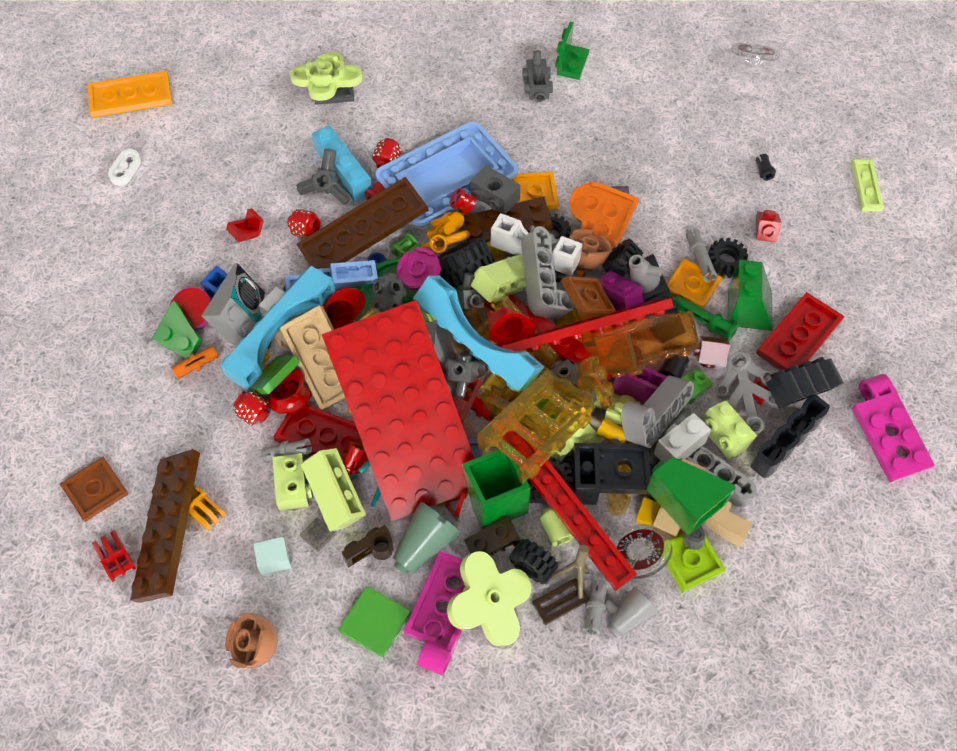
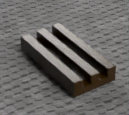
[532,578,589,626]

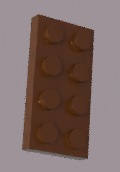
[463,196,553,242]

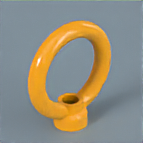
[420,230,470,253]

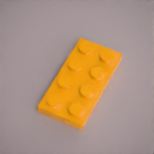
[87,71,173,118]

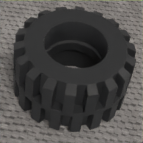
[438,238,495,287]

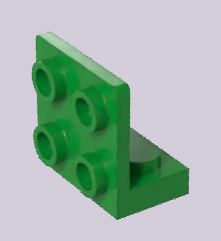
[555,21,590,80]

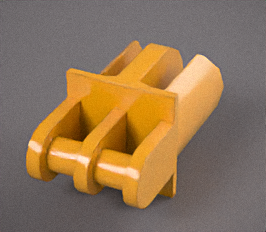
[427,211,464,240]
[188,485,226,531]

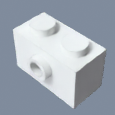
[654,413,711,462]

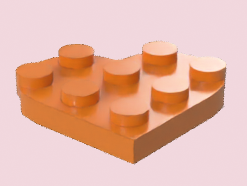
[569,181,639,252]

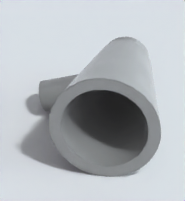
[629,255,663,293]
[604,587,659,638]

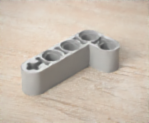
[521,226,575,319]
[621,376,694,448]
[686,420,757,507]

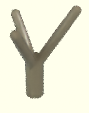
[551,545,589,599]

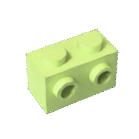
[702,400,757,460]
[272,453,313,511]

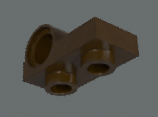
[464,515,520,556]
[341,525,394,568]

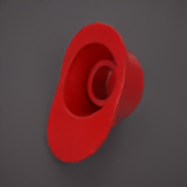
[323,288,365,330]
[487,307,536,343]

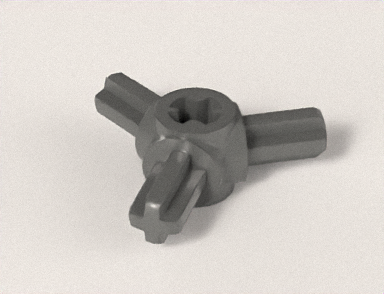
[296,149,352,205]

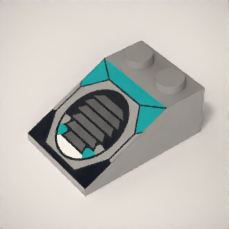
[202,263,265,344]

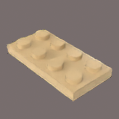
[280,305,346,410]

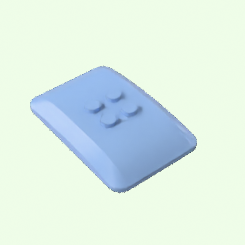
[376,122,518,226]

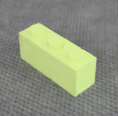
[471,254,526,302]
[301,448,366,532]

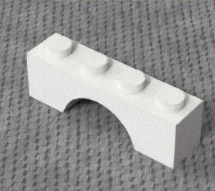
[490,213,582,276]

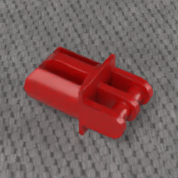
[92,530,136,582]

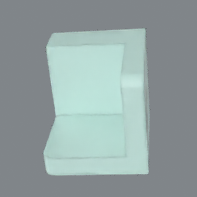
[253,537,291,575]

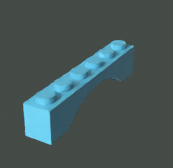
[220,266,336,390]
[413,276,544,392]

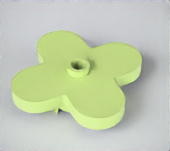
[290,52,363,101]
[447,551,531,646]

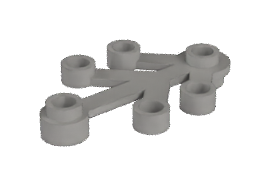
[715,351,778,437]

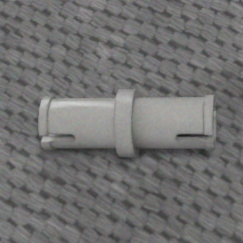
[261,438,312,463]
[583,580,608,635]

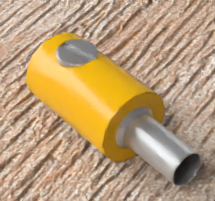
[585,414,627,444]

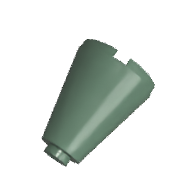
[393,502,460,575]

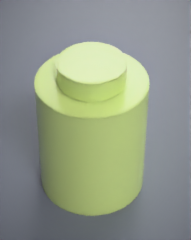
[540,507,574,547]

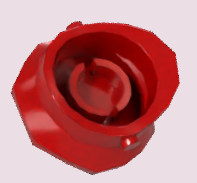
[268,369,312,414]

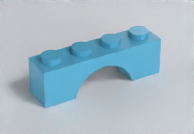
[312,125,372,202]

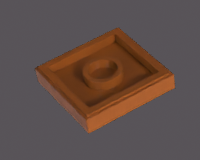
[561,276,616,317]
[60,457,129,522]

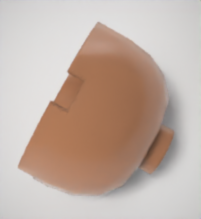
[569,229,611,270]
[225,613,278,668]

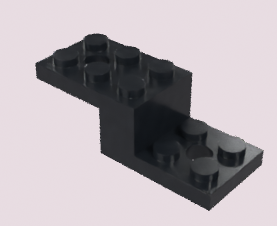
[523,443,651,505]

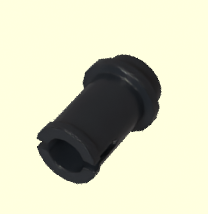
[755,154,776,181]

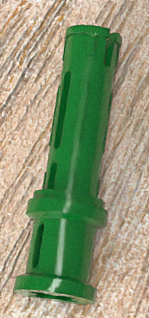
[674,295,739,341]

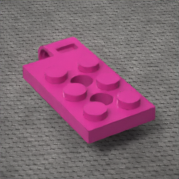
[852,374,935,482]
[404,551,465,676]

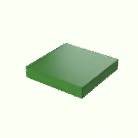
[247,356,300,394]
[338,586,411,658]

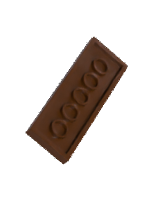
[296,177,429,269]
[130,449,200,603]

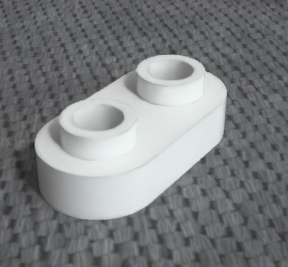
[108,149,141,186]

